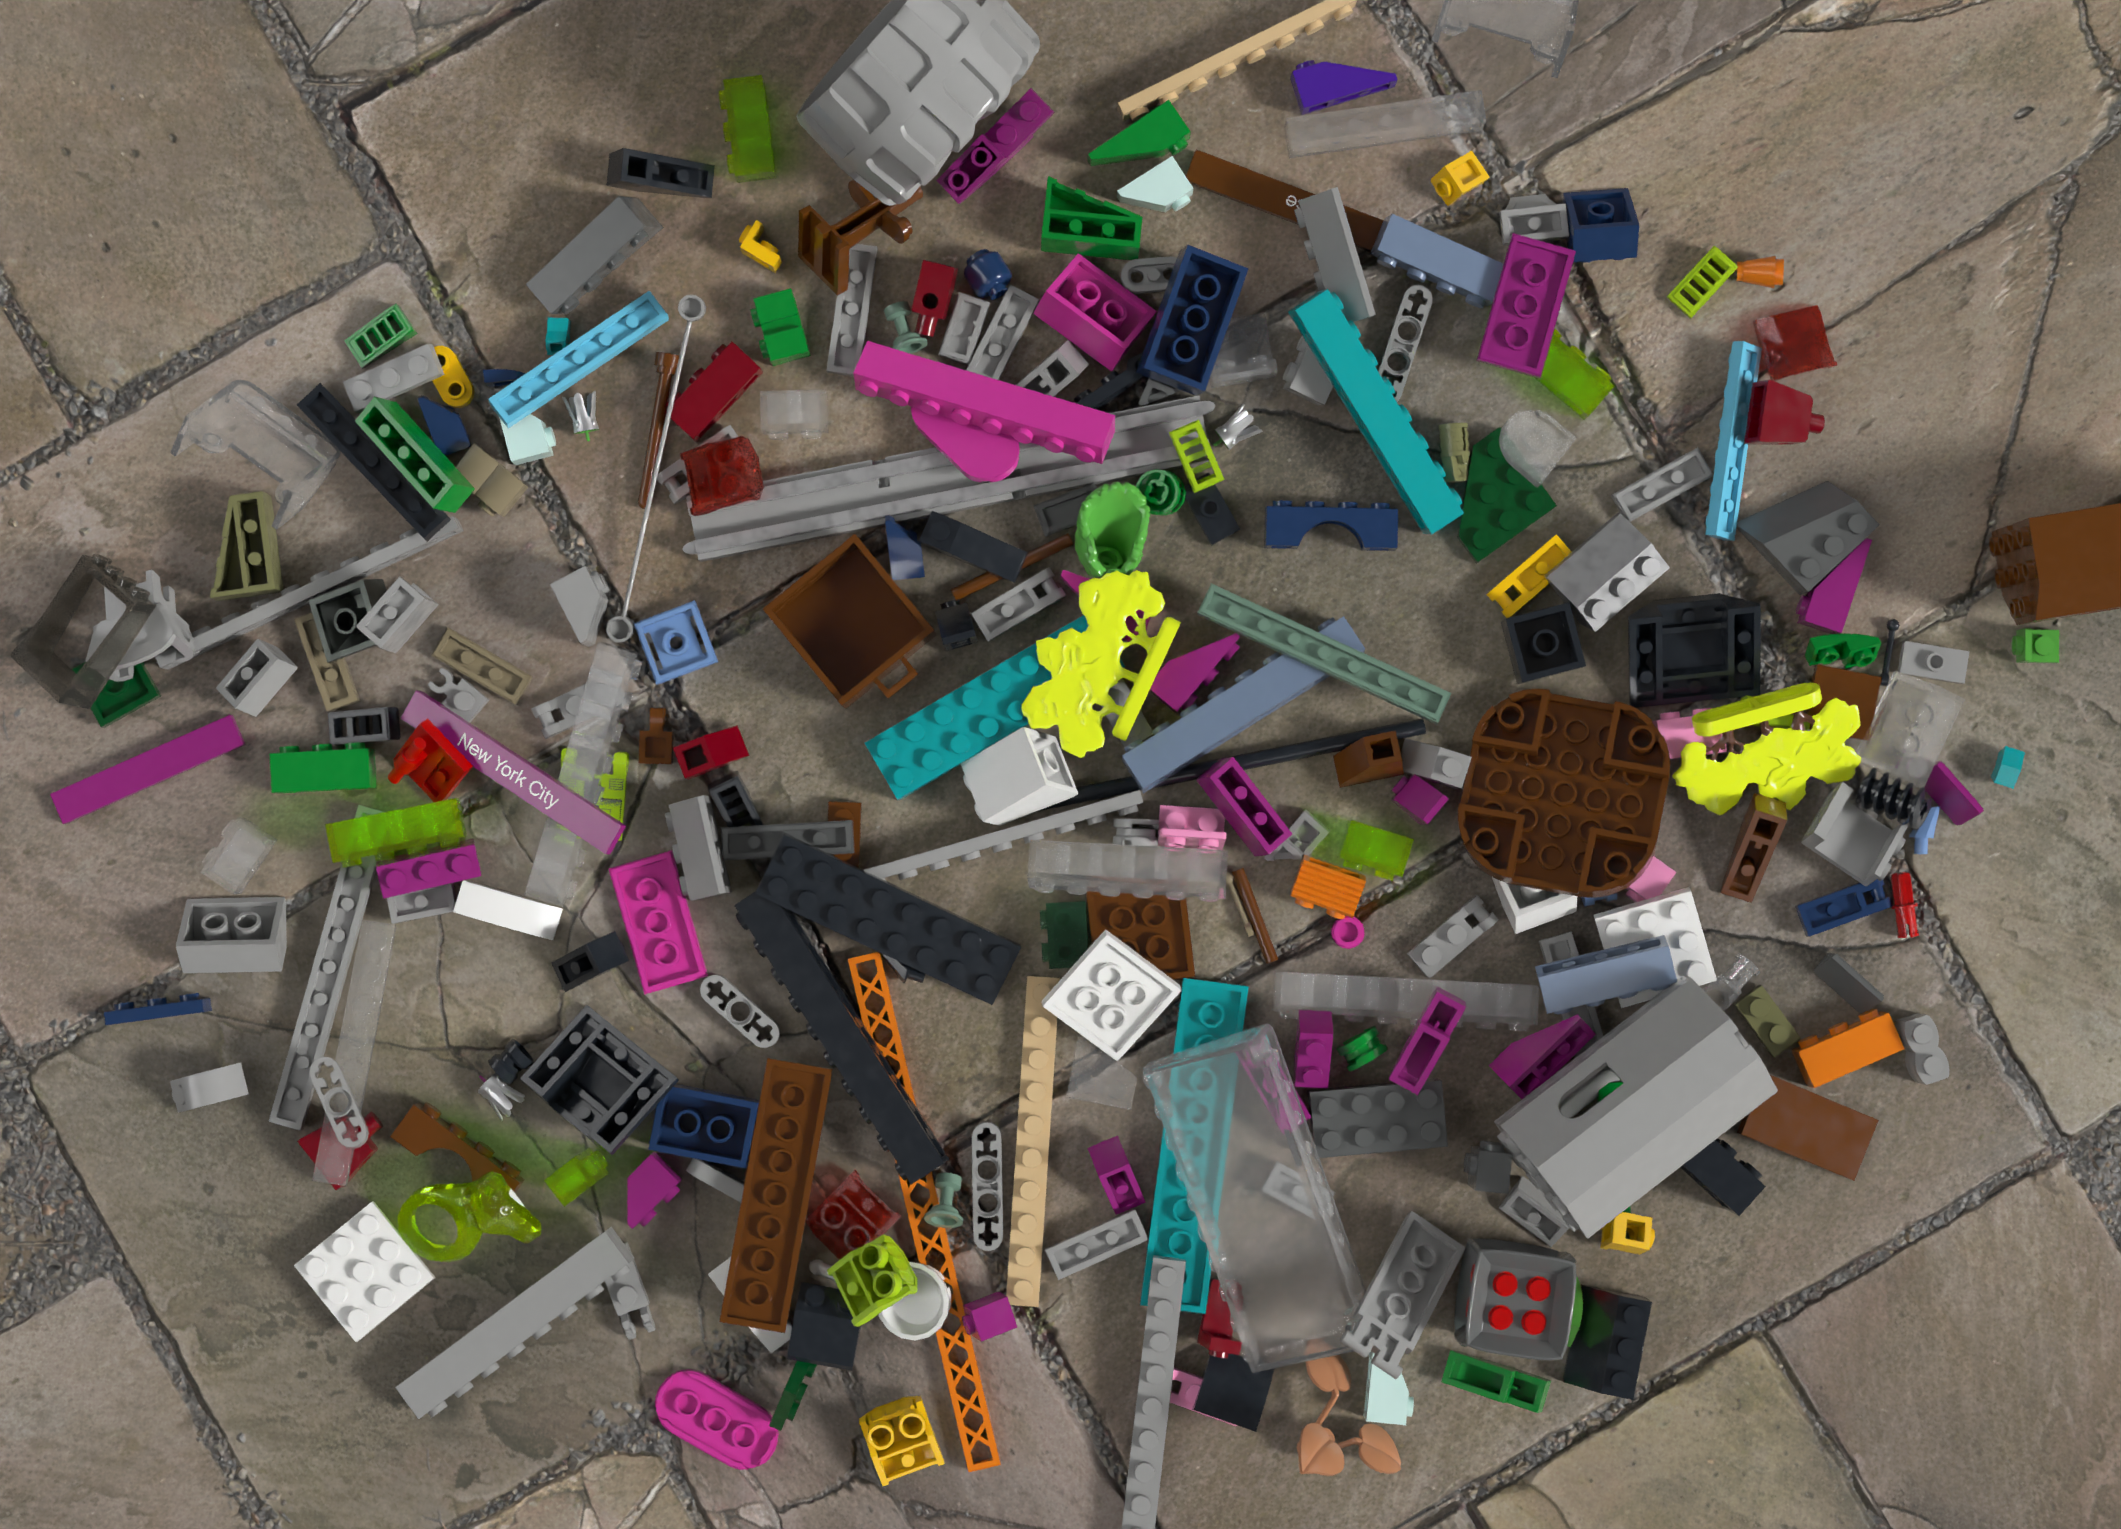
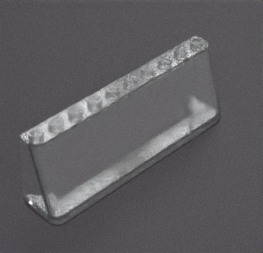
[1143,1024,1366,1373]

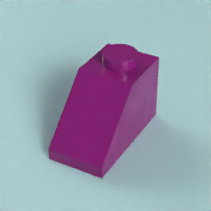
[1391,774,1448,825]
[1087,1135,1146,1215]

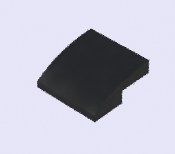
[1192,1353,1275,1432]

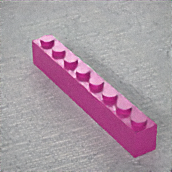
[853,341,1115,464]

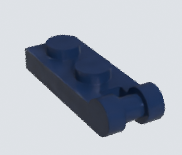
[1795,879,1893,937]

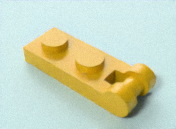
[1486,534,1572,618]

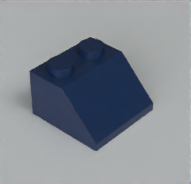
[1563,188,1639,263]

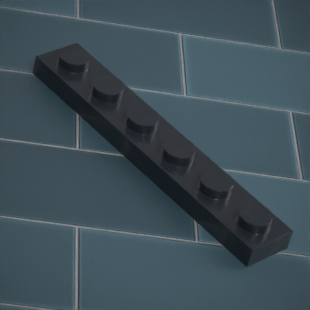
[297,383,451,542]

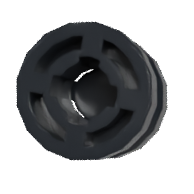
[488,1039,535,1085]

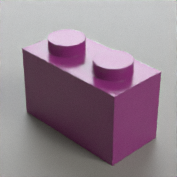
[1294,1010,1333,1088]

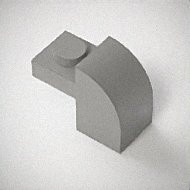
[170,1062,249,1113]

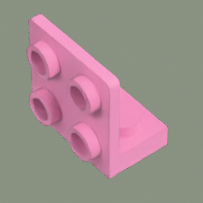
[1158,805,1226,855]

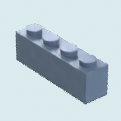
[1370,214,1503,308]
[1535,935,1677,1014]

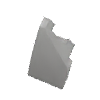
[1264,809,1330,861]

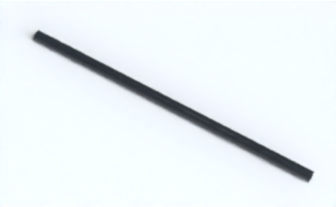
[1036,718,1426,812]

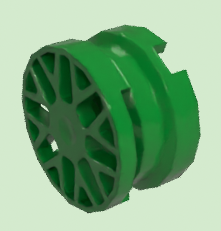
[1136,469,1186,516]
[1336,1026,1389,1072]

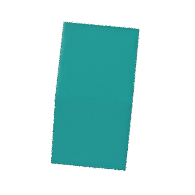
[545,317,571,355]
[1991,746,2025,789]

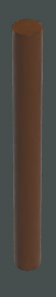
[951,533,1074,600]

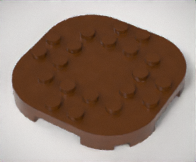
[1458,689,1670,898]

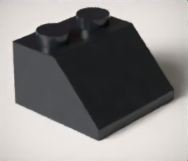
[787,1282,862,1371]

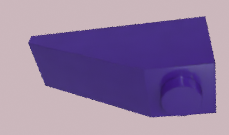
[1290,60,1398,115]

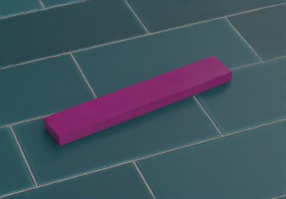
[50,715,246,824]

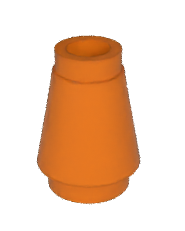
[1736,256,1784,288]

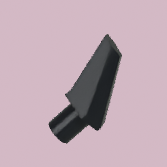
[882,954,926,983]

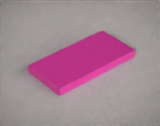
[609,850,709,995]

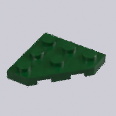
[1457,427,1557,564]

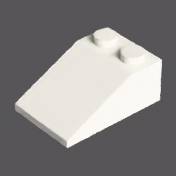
[1492,877,1577,934]

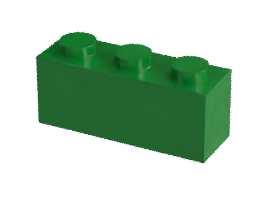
[270,742,377,794]

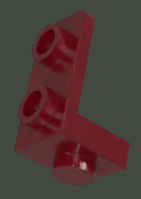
[1197,1278,1242,1358]

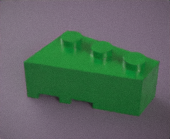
[1041,176,1143,260]

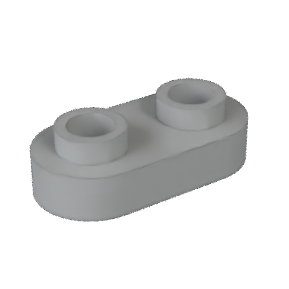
[1121,256,1177,294]

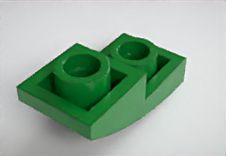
[1805,633,1881,669]

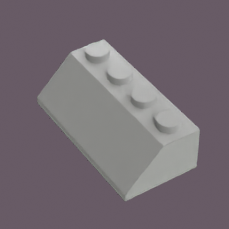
[1294,187,1376,322]

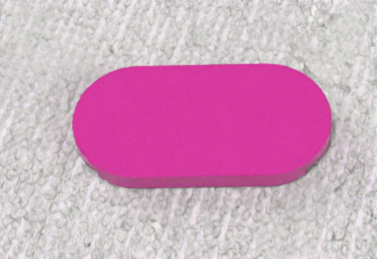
[911,407,1020,483]
[655,1369,779,1470]

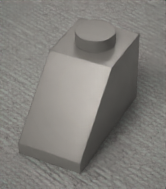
[1400,738,1472,789]

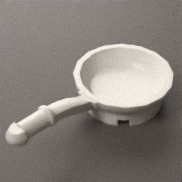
[809,1259,952,1341]

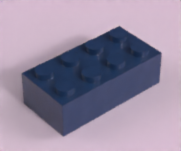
[1136,245,1249,396]

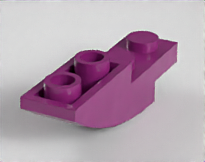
[936,88,1055,204]

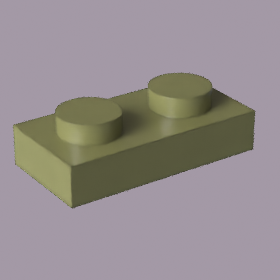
[1733,985,1801,1058]

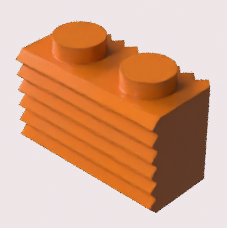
[1291,855,1366,919]

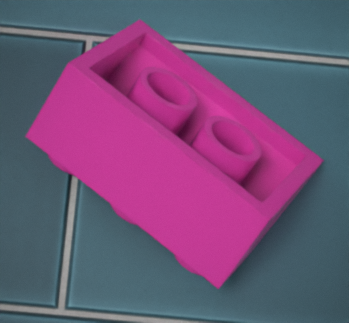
[1033,253,1157,372]

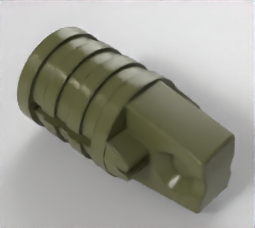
[1438,423,1470,482]

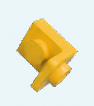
[1431,151,1490,206]
[739,220,782,274]

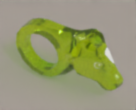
[397,1171,542,1262]

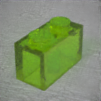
[1337,820,1414,881]

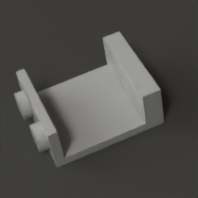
[356,576,439,654]
[1801,782,1908,886]

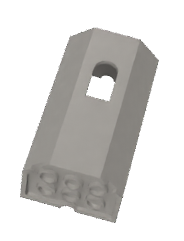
[1494,976,1778,1239]

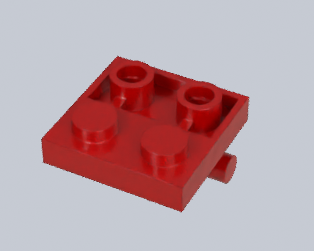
[388,718,473,806]

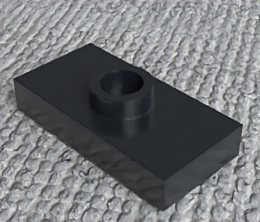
[1181,472,1240,546]

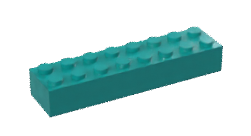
[865,615,1125,801]

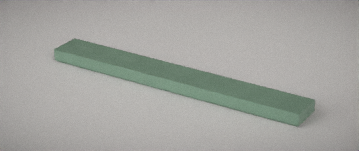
[1197,583,1452,725]

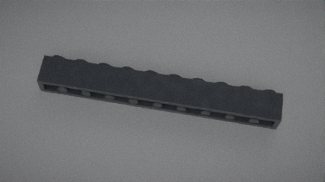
[734,892,950,1184]

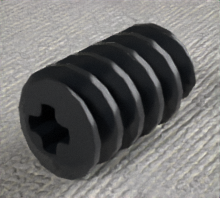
[1856,768,1932,830]

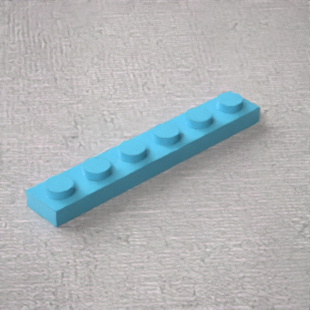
[488,291,669,429]
[1705,341,1762,541]

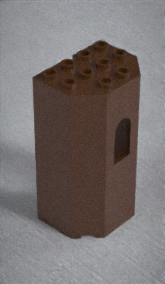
[1989,503,2121,625]

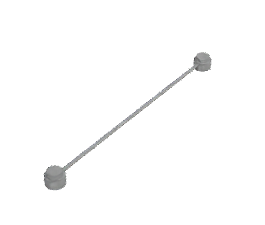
[606,295,706,642]

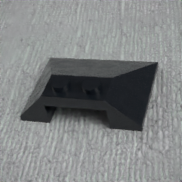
[1628,593,1761,708]
[520,1005,679,1155]

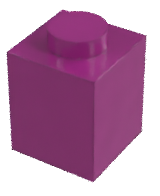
[962,1291,1017,1342]

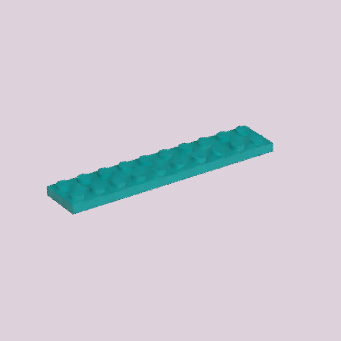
[1140,978,1249,1314]

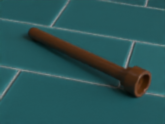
[638,352,679,509]

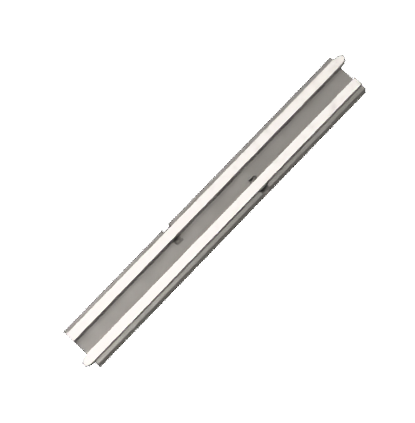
[683,396,1215,562]

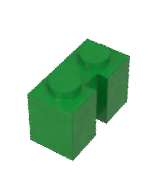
[750,288,811,366]

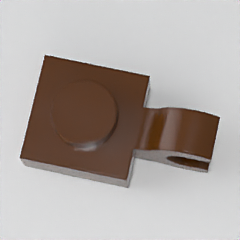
[638,708,674,764]

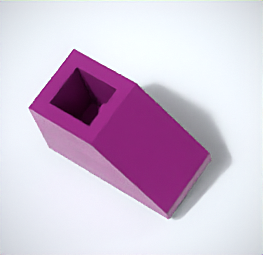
[627,1152,682,1229]

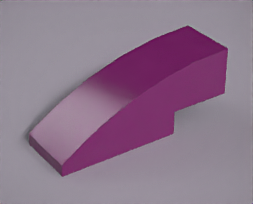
[1389,986,1466,1095]

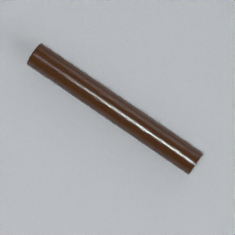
[1231,868,1279,964]

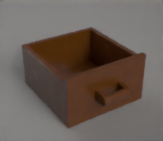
[763,534,937,709]

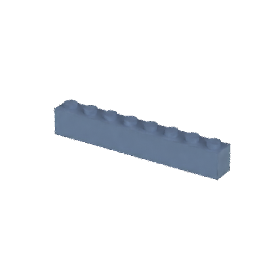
[1122,616,1365,794]

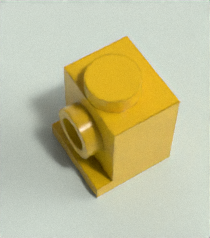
[1600,1212,1655,1255]

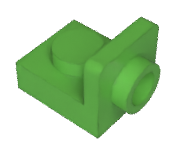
[2012,628,2059,663]

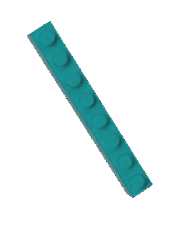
[1288,289,1464,535]

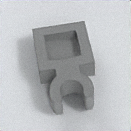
[428,668,489,723]

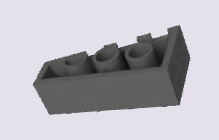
[526,196,664,315]

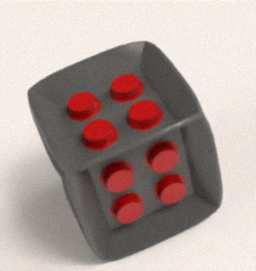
[1454,1238,1577,1360]

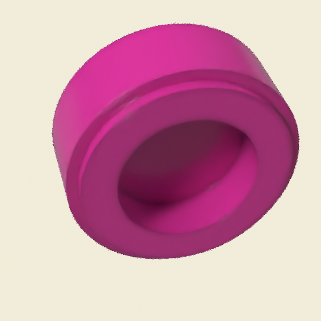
[1331,916,1365,949]

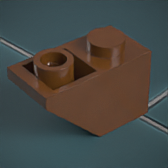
[1333,730,1404,788]

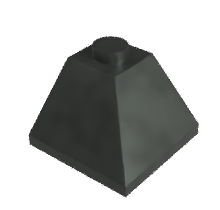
[308,579,387,663]

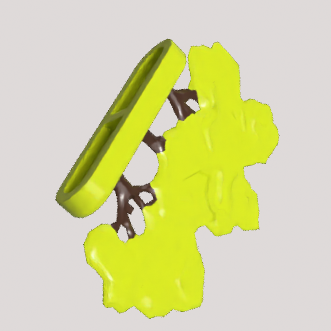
[1672,683,1861,816]

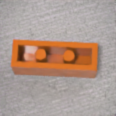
[1791,1009,1905,1088]

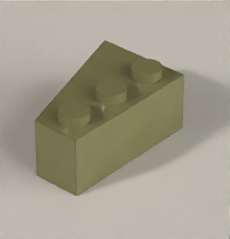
[210,491,284,601]

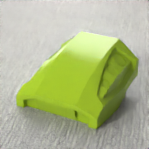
[827,1235,917,1327]

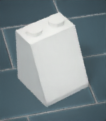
[961,727,1078,826]

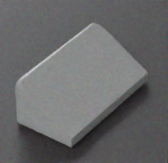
[1499,1177,1570,1247]

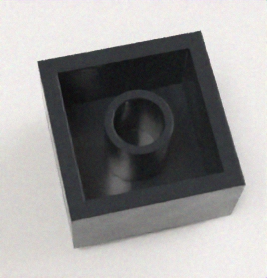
[1501,603,1586,685]

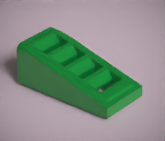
[344,303,418,369]

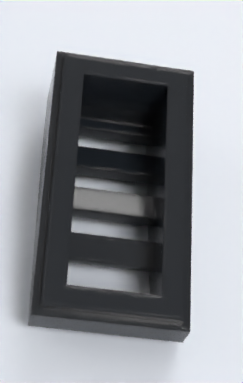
[328,707,401,745]
[708,771,764,827]

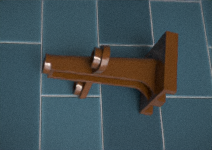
[798,179,923,296]

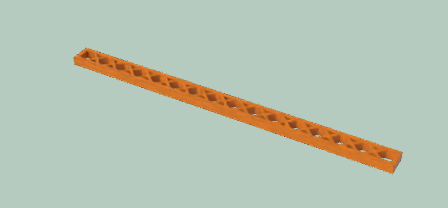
[848,952,1001,1472]

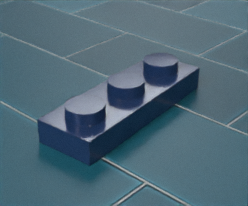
[104,993,212,1025]

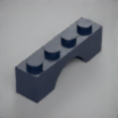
[1264,500,1398,551]

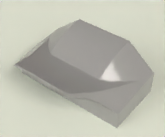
[1499,194,1569,246]

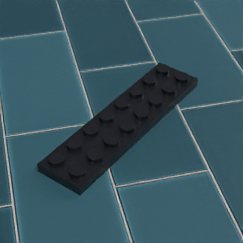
[755,833,1021,1005]

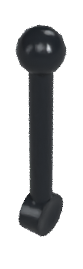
[1880,619,1900,686]

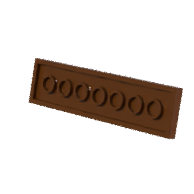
[719,1058,833,1333]

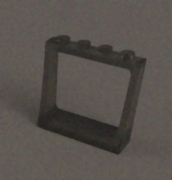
[11,554,156,709]

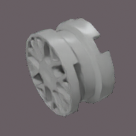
[1113,818,1159,846]

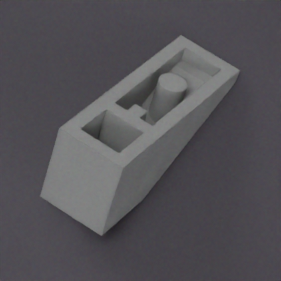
[1016,340,1089,397]

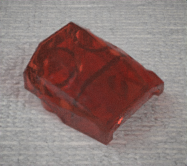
[1753,305,1837,382]
[680,436,764,516]
[806,1170,901,1259]

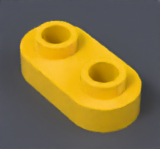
[432,346,475,408]

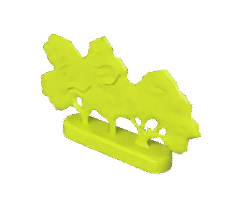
[1021,570,1181,758]

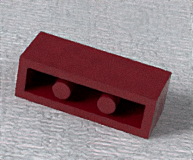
[665,341,763,443]

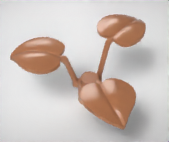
[1297,1342,1401,1476]

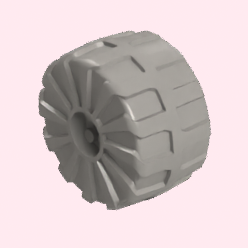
[796,0,1040,206]

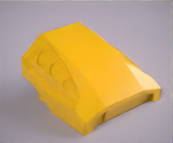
[859,1396,945,1486]

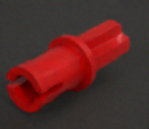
[1891,872,1919,938]

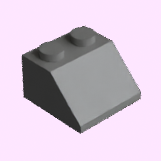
[550,566,610,647]

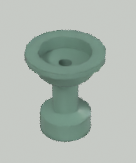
[883,301,928,354]
[924,1173,963,1228]

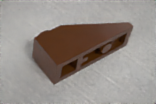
[1720,793,1787,903]

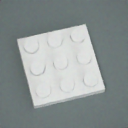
[1594,887,1717,1008]
[1042,929,1182,1061]
[294,1201,436,1342]

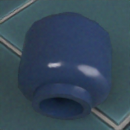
[964,249,1012,300]

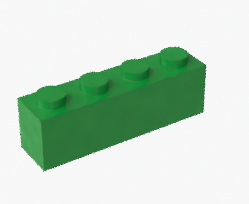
[355,396,475,513]

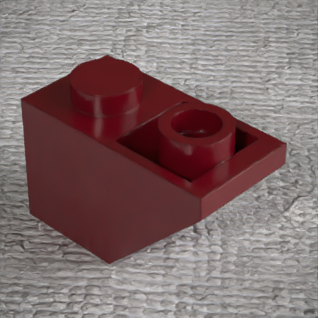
[673,725,750,780]

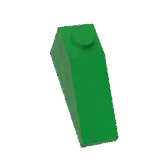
[1087,100,1191,166]

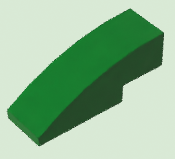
[1441,1350,1551,1413]

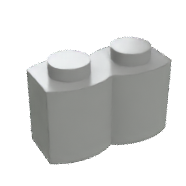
[1895,1013,1949,1085]

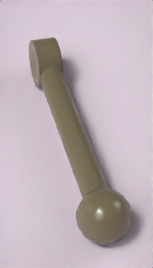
[1222,872,1254,937]

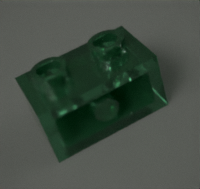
[1040,901,1088,969]

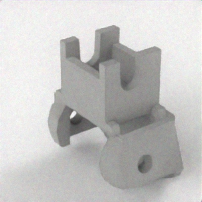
[86,569,196,682]

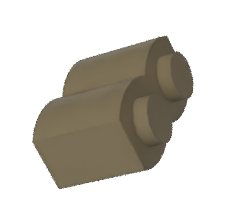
[455,443,529,517]

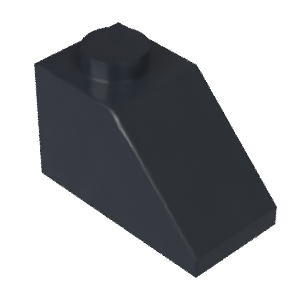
[551,931,629,992]

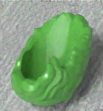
[1075,482,1150,578]

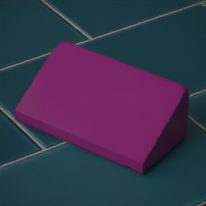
[1915,761,1984,826]

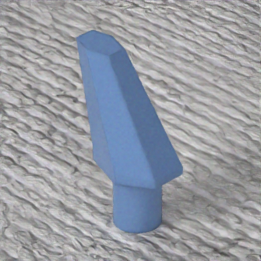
[1909,806,1940,854]

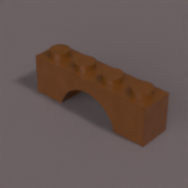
[390,1102,525,1215]

